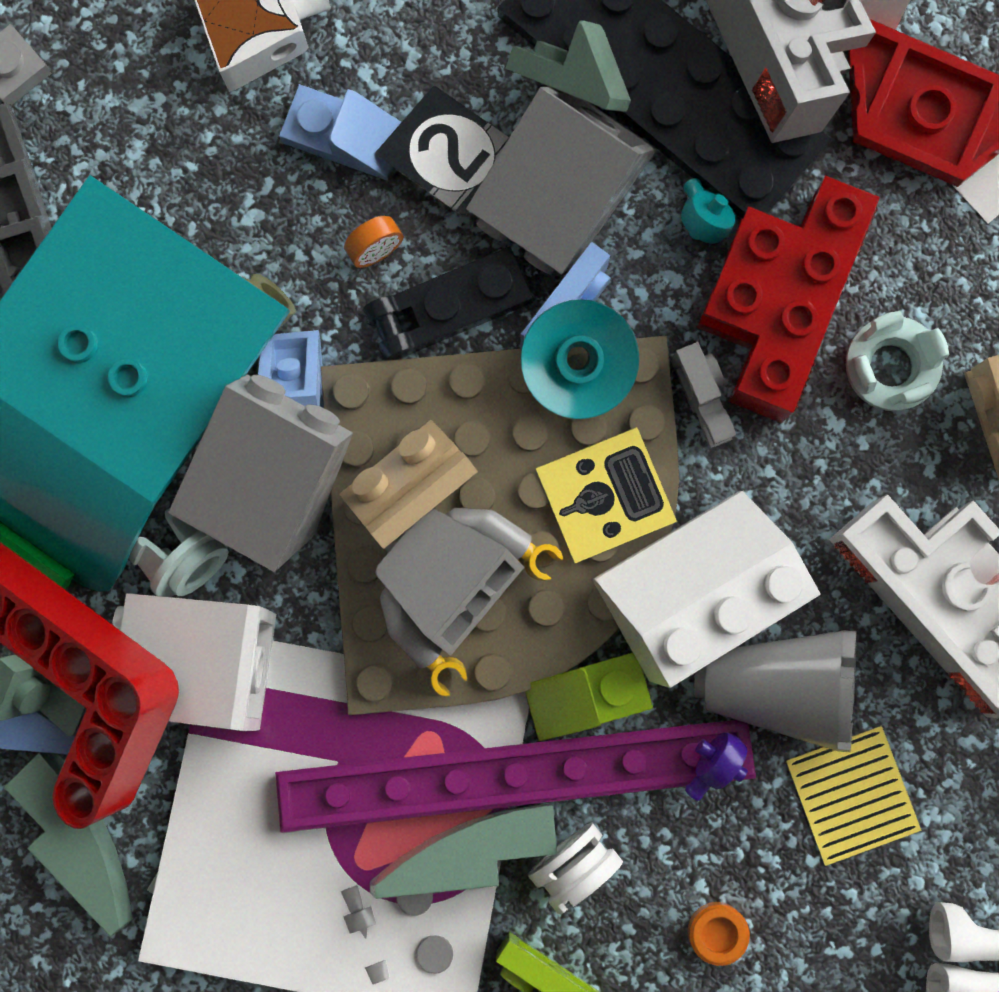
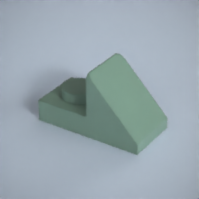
[505,20,631,112]
[0,654,85,736]

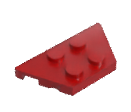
[848,19,999,187]

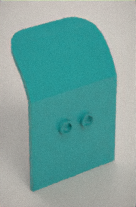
[0,175,290,592]

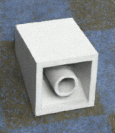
[112,593,276,731]

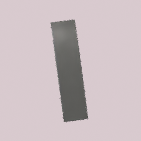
[0,103,51,294]

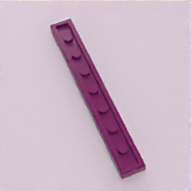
[275,720,756,833]

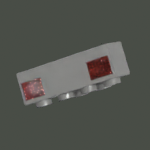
[706,0,876,143]

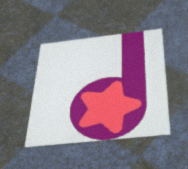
[138,641,529,992]

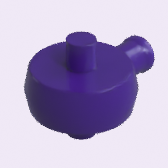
[685,732,748,801]

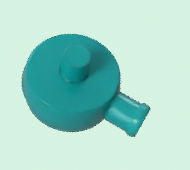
[681,178,735,244]

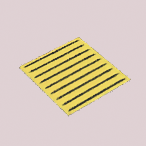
[786,726,922,866]

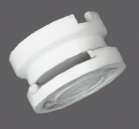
[528,822,623,915]

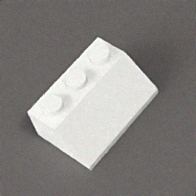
[592,491,821,688]

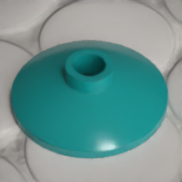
[520,299,640,419]

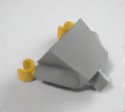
[373,508,563,696]

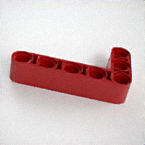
[0,542,179,829]

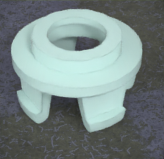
[846,311,949,411]
[129,508,229,597]

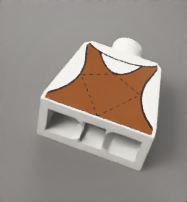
[195,0,331,92]

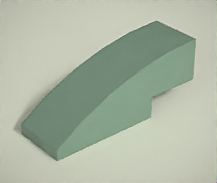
[4,752,133,937]
[370,804,557,899]

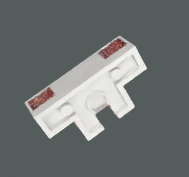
[829,495,999,718]

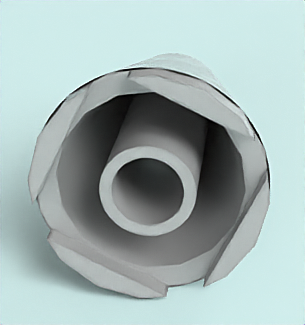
[694,630,857,752]

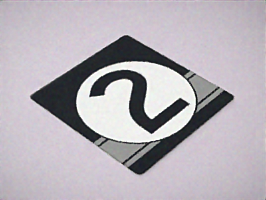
[376,86,509,216]

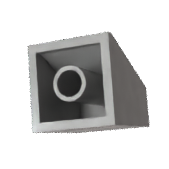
[466,87,657,274]
[168,375,353,572]

